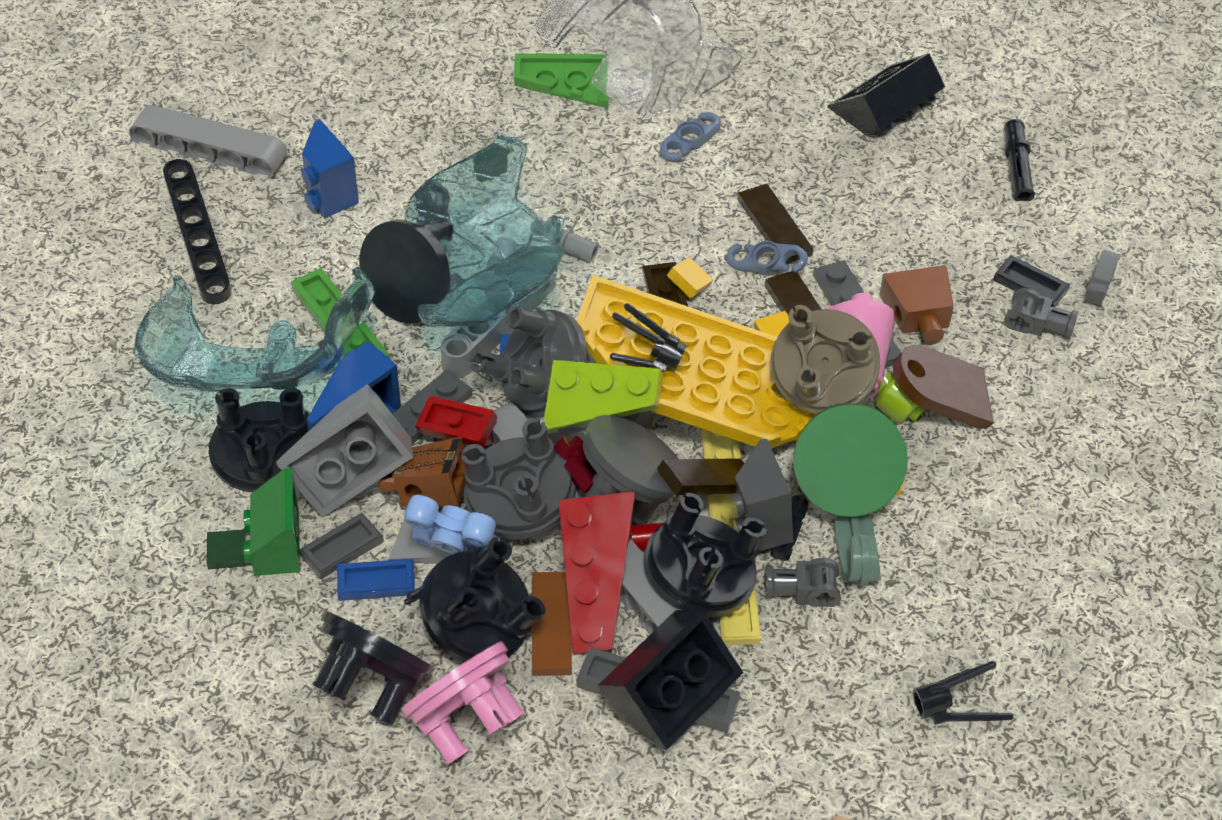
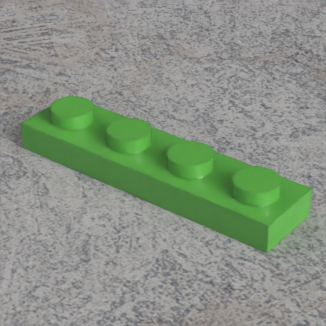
[291,268,390,358]

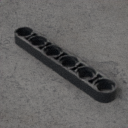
[163,159,231,305]

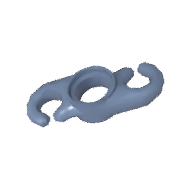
[660,112,721,162]
[726,241,808,275]

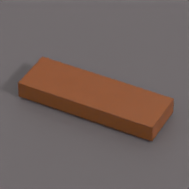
[532,572,572,676]

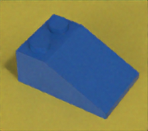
[307,341,401,431]

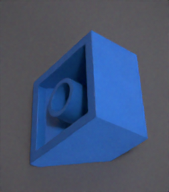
[301,119,359,219]

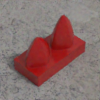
[415,395,497,448]

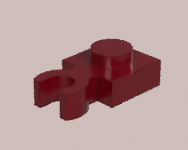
[554,436,597,493]

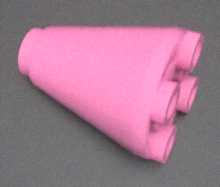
[825,293,895,398]

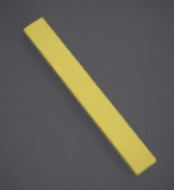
[701,428,761,645]

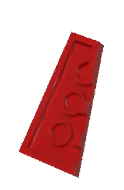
[559,491,635,655]

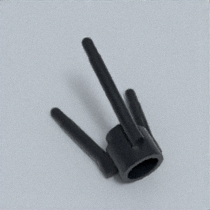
[610,303,687,373]
[913,661,1014,725]

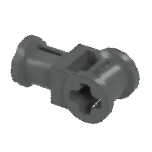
[1004,288,1079,340]
[764,558,841,607]

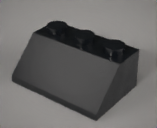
[827,53,946,135]
[598,609,744,750]

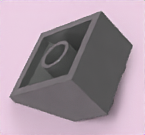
[731,439,793,551]

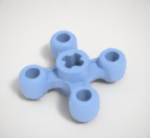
[404,495,500,554]

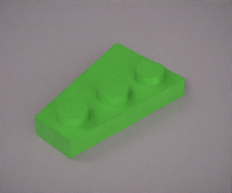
[514,53,609,109]

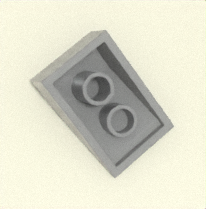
[277,384,413,517]

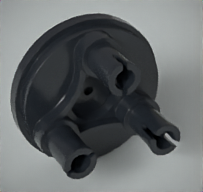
[359,217,465,323]
[208,388,309,493]
[644,493,767,617]
[419,537,545,663]
[312,611,432,726]

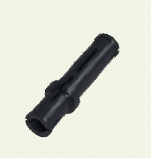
[1004,119,1035,201]

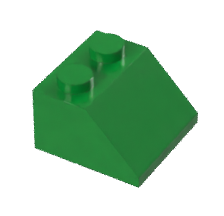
[243,468,300,576]

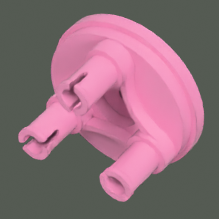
[401,641,525,765]

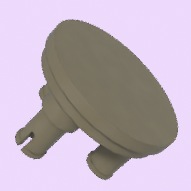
[771,305,880,415]

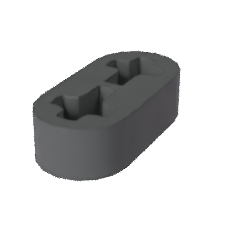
[1085,249,1120,306]

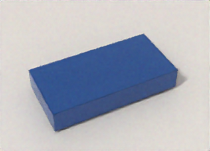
[337,559,415,601]

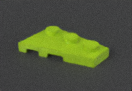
[544,360,663,434]

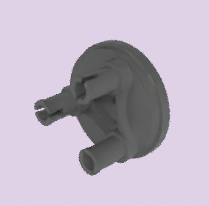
[470,305,587,417]
[583,415,679,525]
[461,418,577,540]

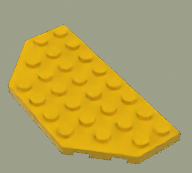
[577,275,815,448]

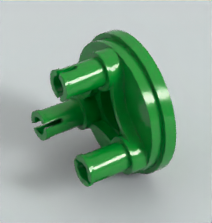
[793,403,908,517]

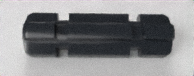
[770,495,809,561]

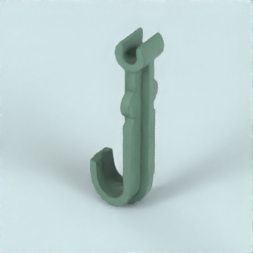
[830,513,881,586]

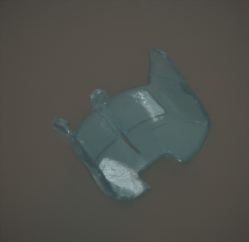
[405,134,565,328]
[133,267,375,392]

